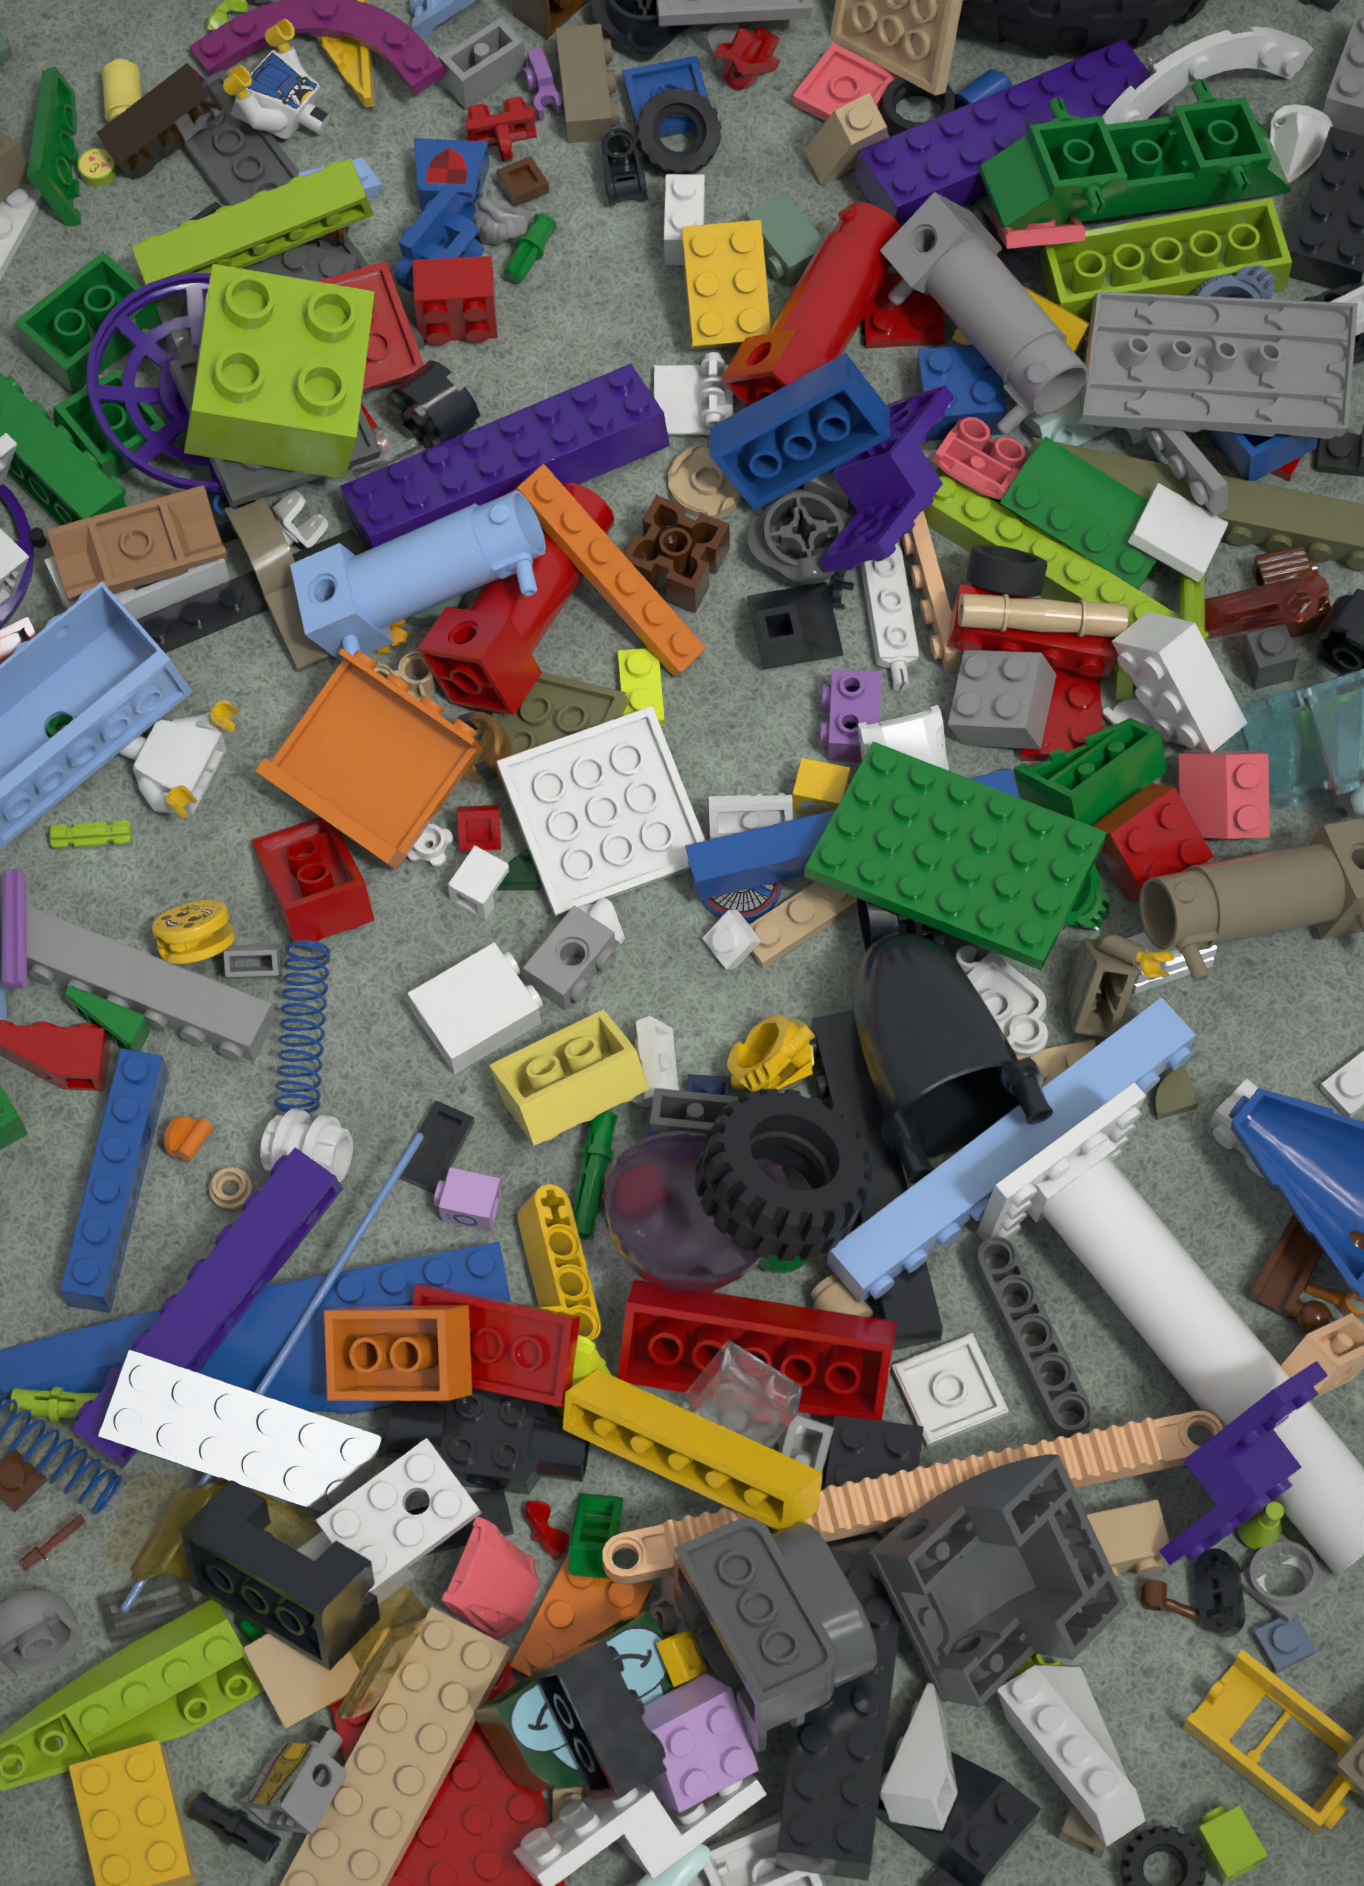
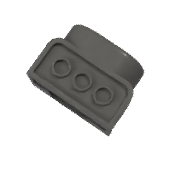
[674,1518,877,1752]

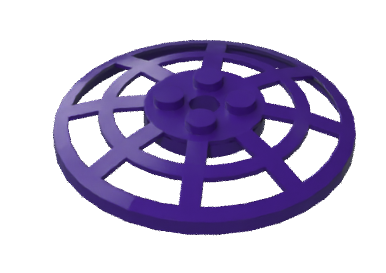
[87,273,224,493]

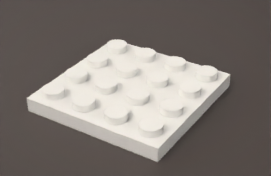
[496,706,705,918]

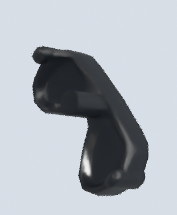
[832,567,854,609]

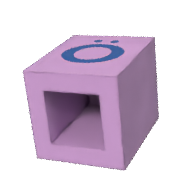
[434,1167,503,1232]

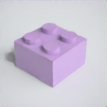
[642,1673,759,1813]

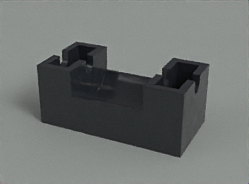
[180,1480,380,1671]

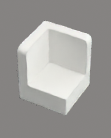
[448,846,509,920]

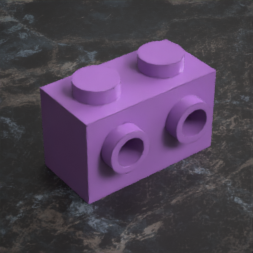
[820,669,881,762]

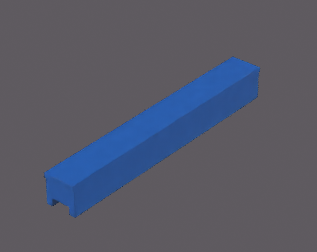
[685,768,1020,901]

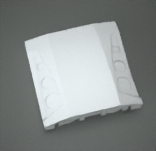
[858,705,949,771]

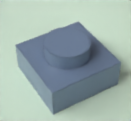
[1253,1615,1317,1674]

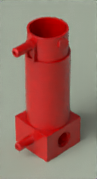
[721,202,901,407]
[417,483,615,715]

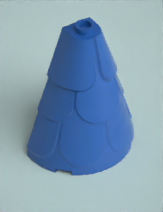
[1229,1088,1364,1300]

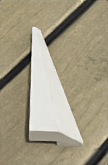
[625,1812,826,1886]

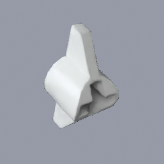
[579,898,625,944]

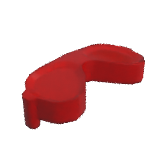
[522,1501,570,1560]

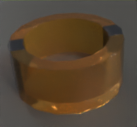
[451,711,513,784]

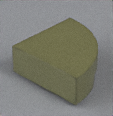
[1154,1065,1199,1120]

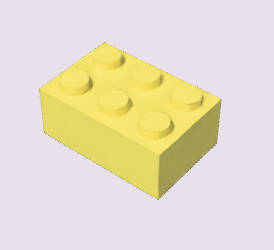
[489,1009,650,1146]

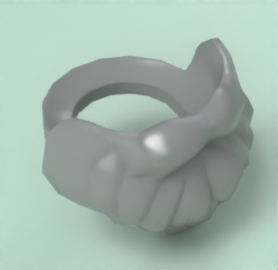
[472,188,530,245]

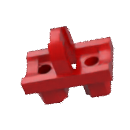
[714,27,781,89]
[465,96,537,161]

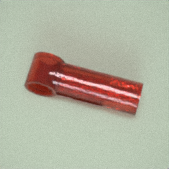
[1205,571,1329,639]

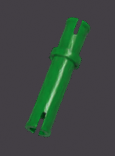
[572,1110,618,1240]

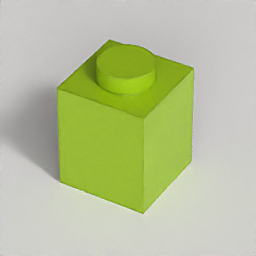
[1195,1805,1268,1885]

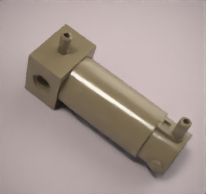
[1139,818,1364,982]

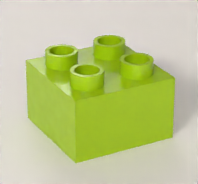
[184,264,375,479]

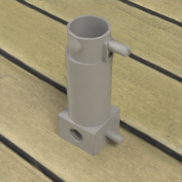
[880,192,1089,435]

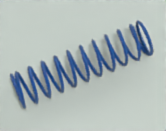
[273,940,331,1113]
[0,1389,123,1515]

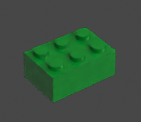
[14,251,162,395]

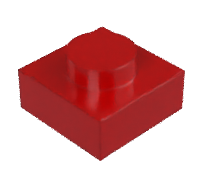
[457,805,501,851]

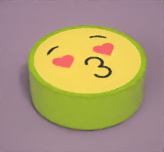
[78,147,118,187]

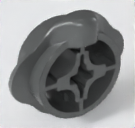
[747,490,852,585]

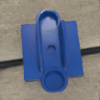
[394,187,485,292]

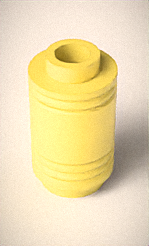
[102,59,142,123]

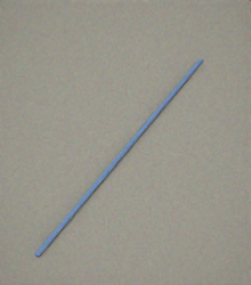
[120,1133,424,1613]

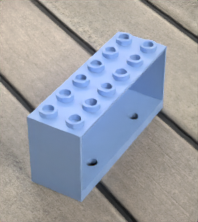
[0,582,193,850]

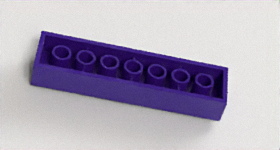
[855,39,1162,227]
[340,363,670,550]

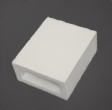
[407,942,543,1075]

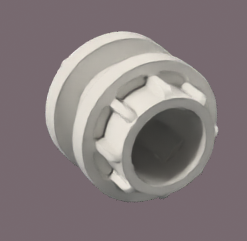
[260,1109,353,1182]

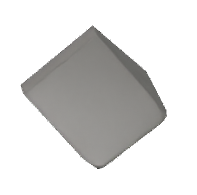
[686,22,740,60]

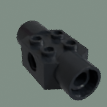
[387,1388,590,1495]

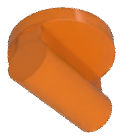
[164,1116,214,1162]

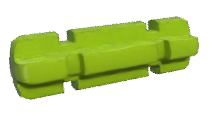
[49,820,132,849]

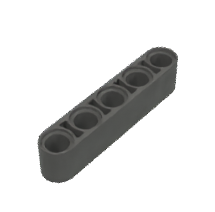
[975,1236,1092,1438]

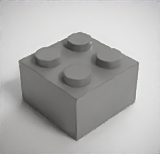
[948,650,1056,749]

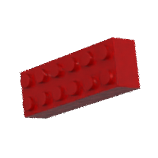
[618,1279,897,1421]

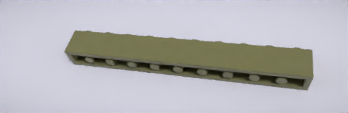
[1028,437,1364,570]

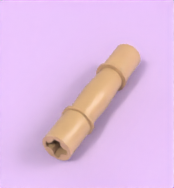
[958,593,1128,637]

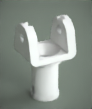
[273,491,328,547]

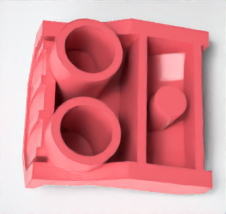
[932,417,1028,500]
[442,1516,540,1640]

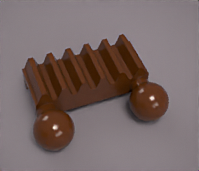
[1249,1214,1364,1334]

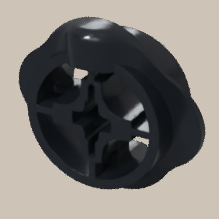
[591,0,690,61]

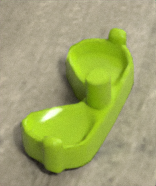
[204,0,248,33]

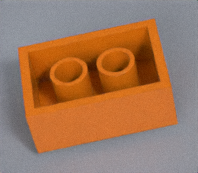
[324,1305,472,1401]

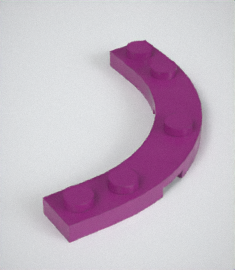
[189,0,447,95]

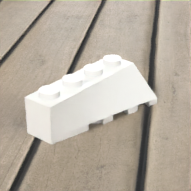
[997,1665,1145,1846]

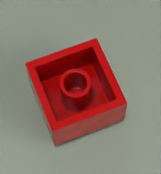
[413,256,498,345]
[1093,783,1214,902]

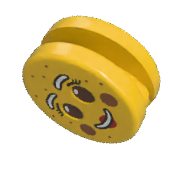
[151,900,235,964]

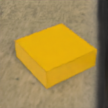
[656,1629,707,1687]

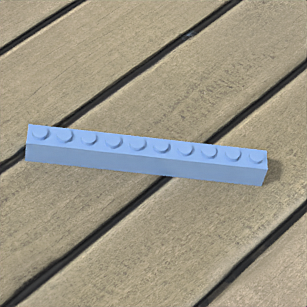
[827,997,1196,1303]

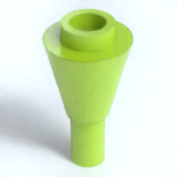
[1237,1502,1284,1550]

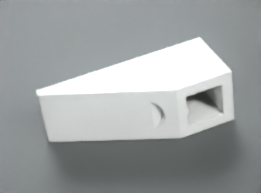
[879,1683,958,1830]

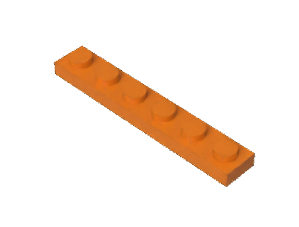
[512,464,706,677]

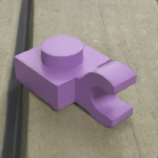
[523,47,563,120]

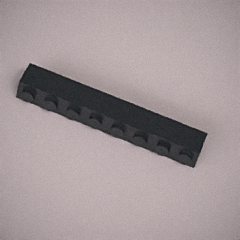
[809,1010,943,1351]

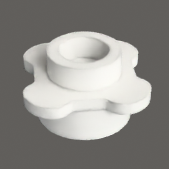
[407,824,453,867]

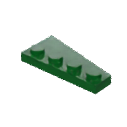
[26,66,81,226]

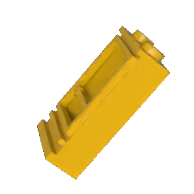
[1182,1649,1359,1835]

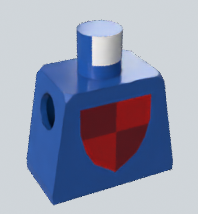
[414,138,490,211]

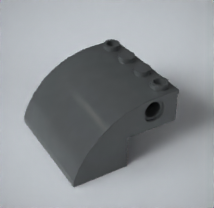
[868,1454,1128,1707]

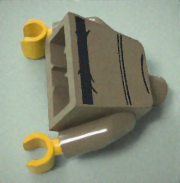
[1066,935,1174,1045]

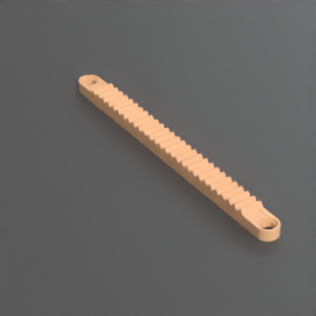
[603,1411,1223,1584]

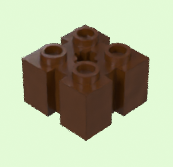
[624,495,730,613]

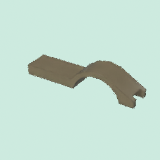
[224,497,334,673]

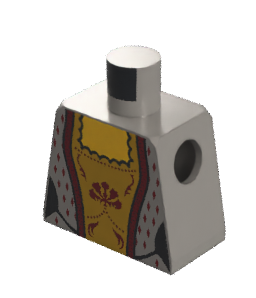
[238,1726,346,1834]

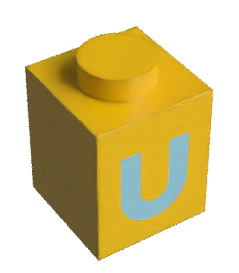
[792,758,850,815]

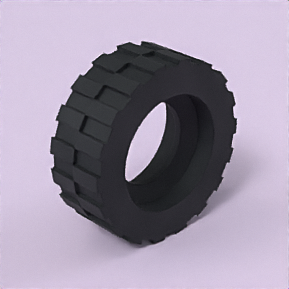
[635,87,722,176]

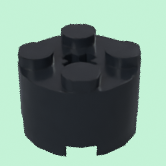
[386,360,480,449]
[1310,589,1364,681]

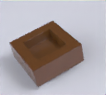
[497,156,549,207]
[0,1449,47,1512]

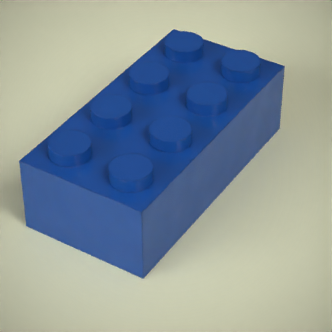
[709,353,891,511]

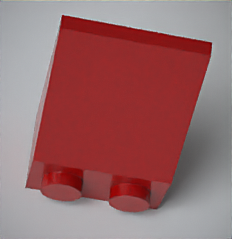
[251,817,375,948]

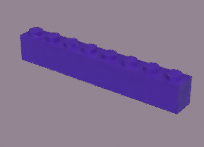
[71,1147,343,1469]

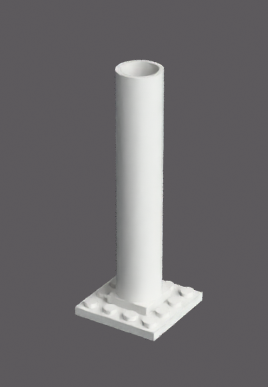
[976,1082,1364,1576]

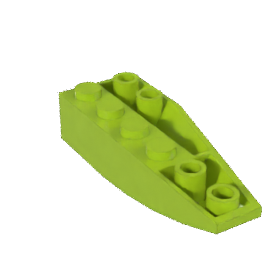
[0,1599,265,1792]

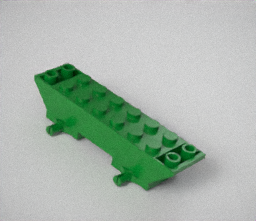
[979,79,1291,230]

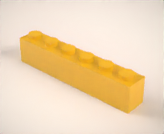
[563,1369,823,1531]

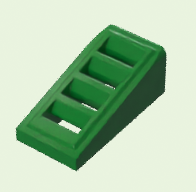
[65,986,150,1052]
[568,1493,624,1579]

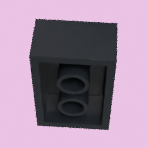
[531,1639,667,1800]

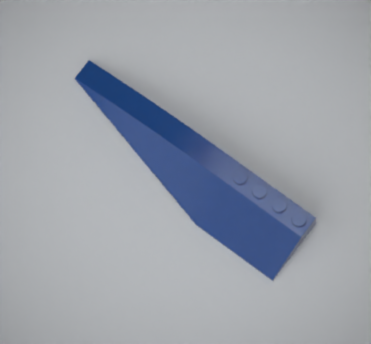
[0,1242,511,1414]

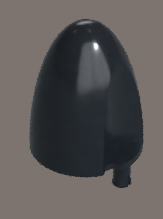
[853,932,1053,1183]

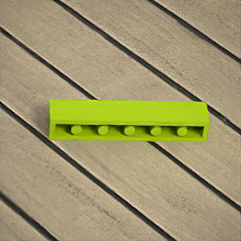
[132,158,374,303]

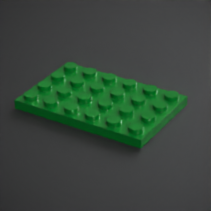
[804,741,1107,971]

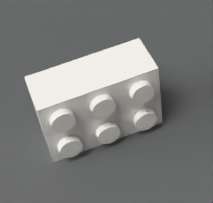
[1112,612,1247,753]

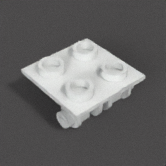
[654,352,733,435]

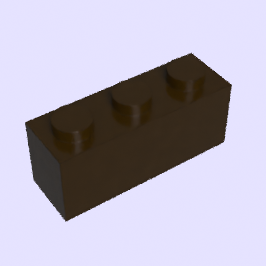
[97,63,225,180]

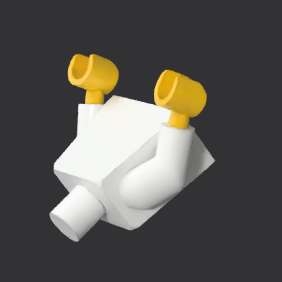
[120,700,240,819]

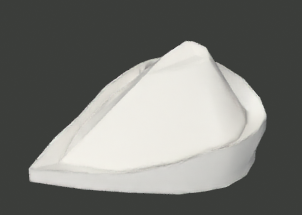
[1269,105,1333,184]

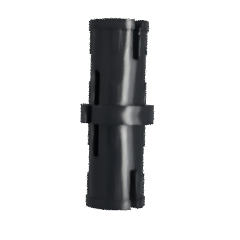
[187,1791,281,1864]

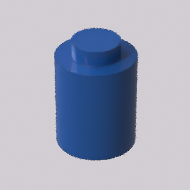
[955,69,1012,110]

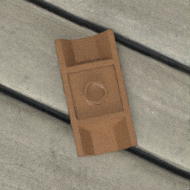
[46,485,227,602]

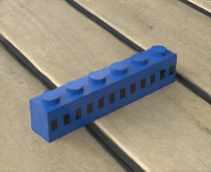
[60,1049,169,1313]

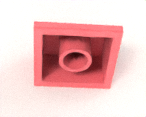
[1178,750,1270,839]

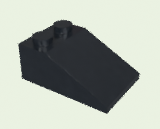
[877,1752,1041,1886]

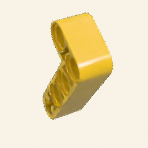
[517,1184,601,1341]

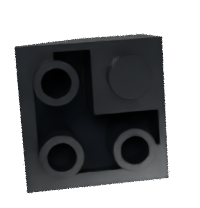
[747,582,843,670]

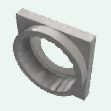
[1241,1534,1333,1622]

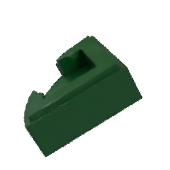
[498,849,540,891]

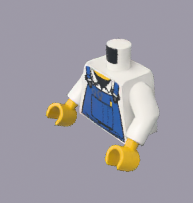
[223,19,330,139]

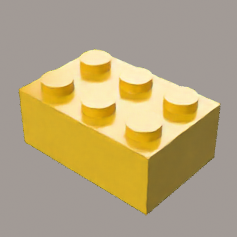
[681,220,771,351]
[69,1740,198,1886]

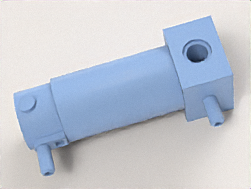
[290,490,546,662]

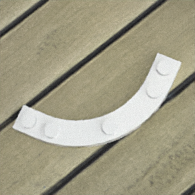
[1103,27,1313,125]

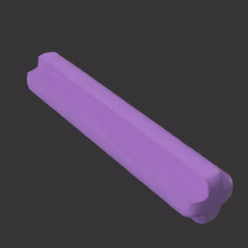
[2,869,27,989]

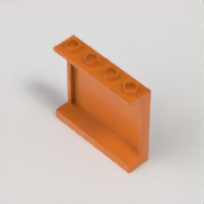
[255,648,483,870]

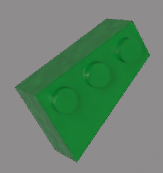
[1013,718,1167,826]

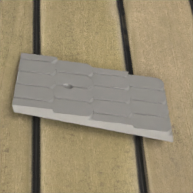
[1078,292,1358,439]

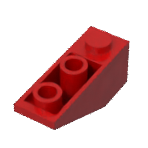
[0,1020,110,1091]

